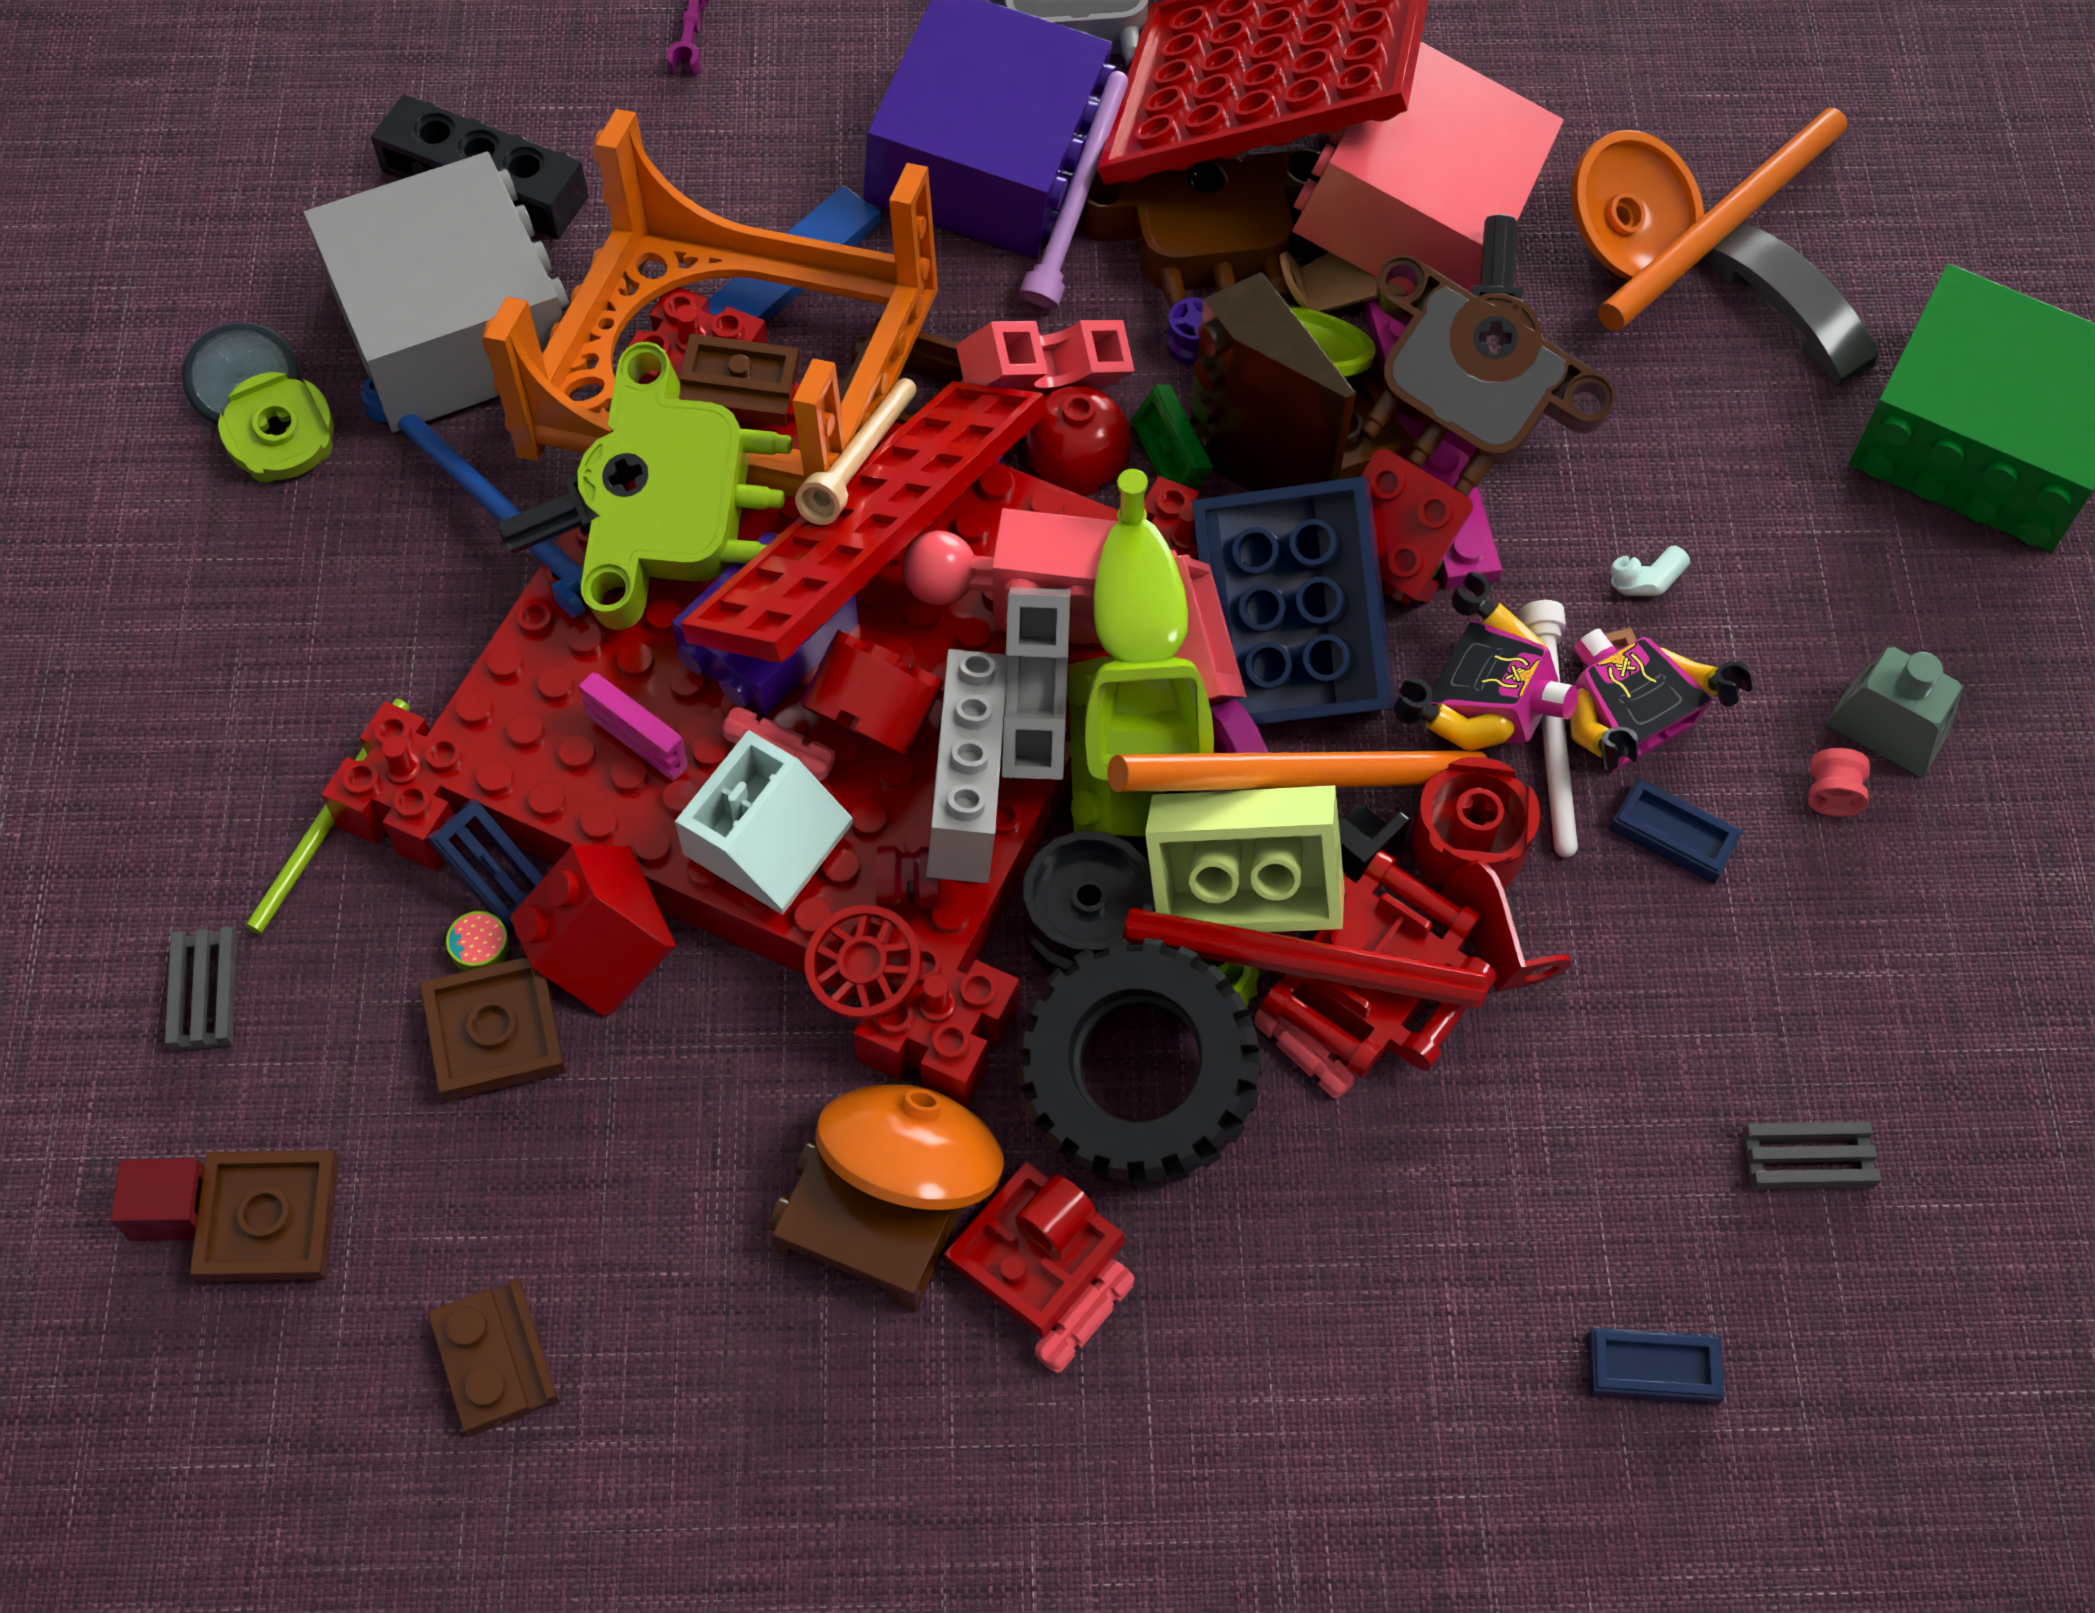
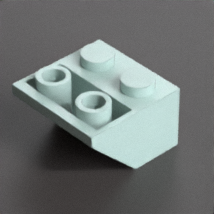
[675,730,853,915]

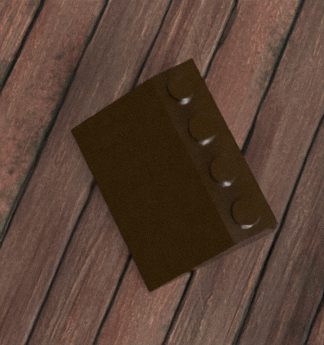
[1190,272,1356,492]

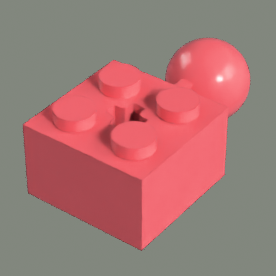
[901,508,1118,645]

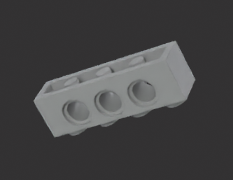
[926,649,1007,883]

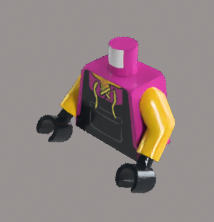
[1394,572,1578,751]
[1570,629,1753,773]

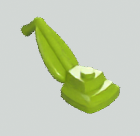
[1084,469,1214,781]

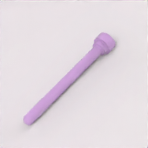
[1019,71,1128,309]

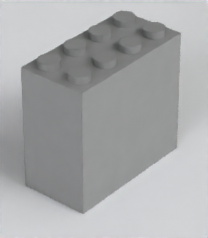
[303,151,570,433]

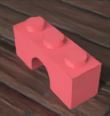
[956,320,1135,395]

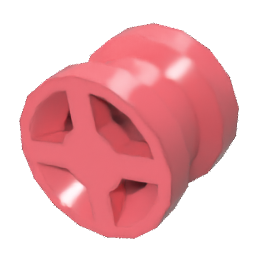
[1808,748,1870,817]

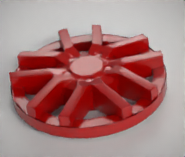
[805,905,922,1020]

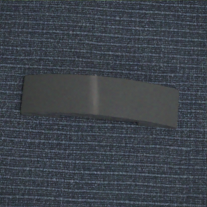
[1703,223,1879,385]

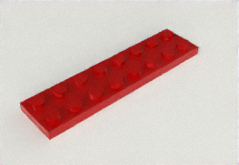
[680,381,1048,663]

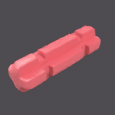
[722,707,836,781]
[1253,1008,1357,1099]
[1034,1259,1135,1373]

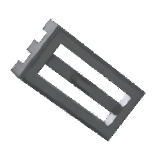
[165,927,238,1051]
[1742,1122,1881,1190]

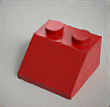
[510,845,676,1015]

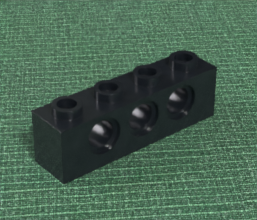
[371,94,589,240]

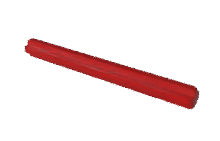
[1123,908,1488,1008]

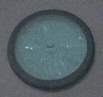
[182,322,299,425]

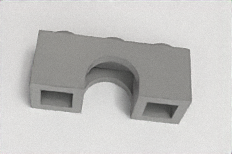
[1002,587,1071,780]

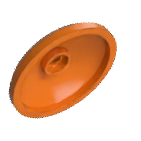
[1571,130,1704,280]
[815,1085,1004,1210]

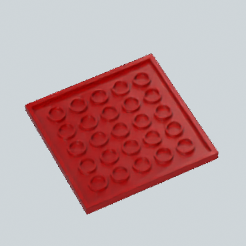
[1097,0,1429,185]

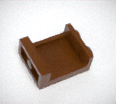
[769,1139,964,1312]

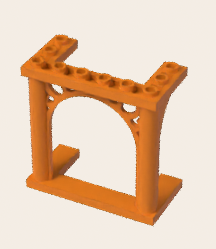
[482,109,938,499]

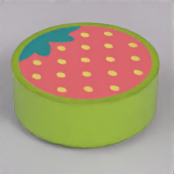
[446,911,510,972]

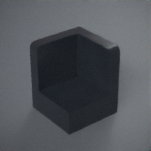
[1338,805,1411,883]

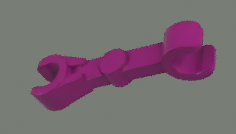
[666,0,710,76]

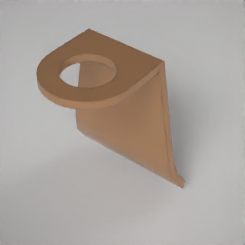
[1280,251,1406,313]

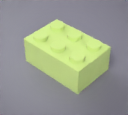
[1145,785,1345,932]

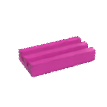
[578,672,688,781]

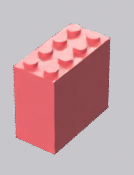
[1292,42,1564,295]

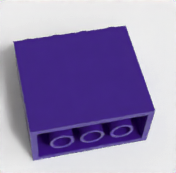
[863,0,1116,259]

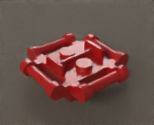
[1260,850,1497,1079]

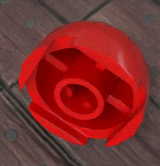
[1024,385,1131,496]

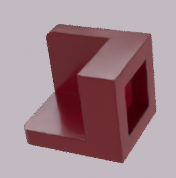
[111,1158,204,1241]

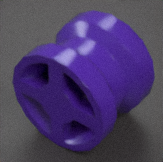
[1166,297,1203,365]

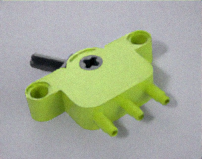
[498,342,793,630]

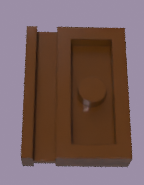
[679,334,800,427]
[428,1278,560,1437]

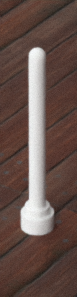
[1519,600,1578,858]

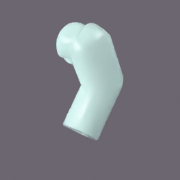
[1610,546,1690,596]

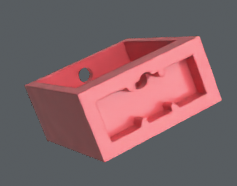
[1170,550,1247,705]

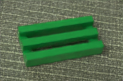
[1130,384,1213,489]

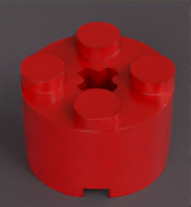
[801,630,944,758]
[1411,757,1540,889]

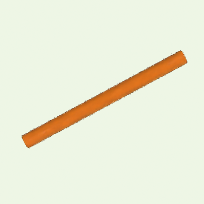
[1598,108,1847,331]
[1107,750,1487,792]

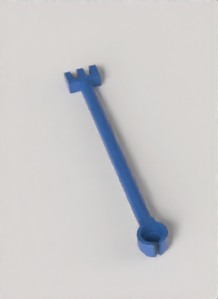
[361,378,624,619]

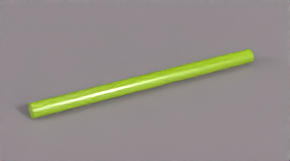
[245,699,410,935]

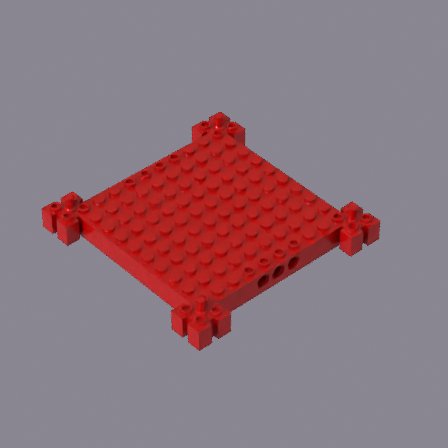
[321,287,1199,1109]

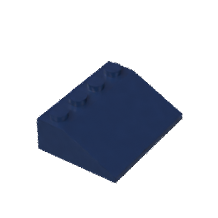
[1192,476,1395,725]

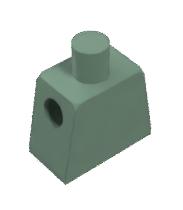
[1825,647,1963,778]

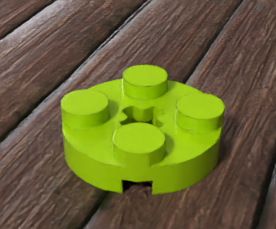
[218,372,334,483]

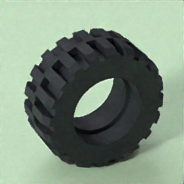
[1016,938,1262,1186]

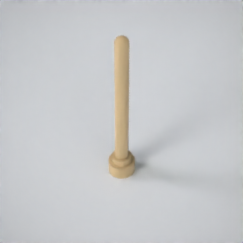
[795,378,916,525]

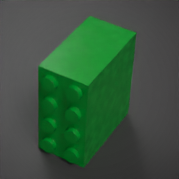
[1848,263,2095,553]

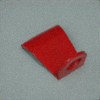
[1442,859,1572,992]

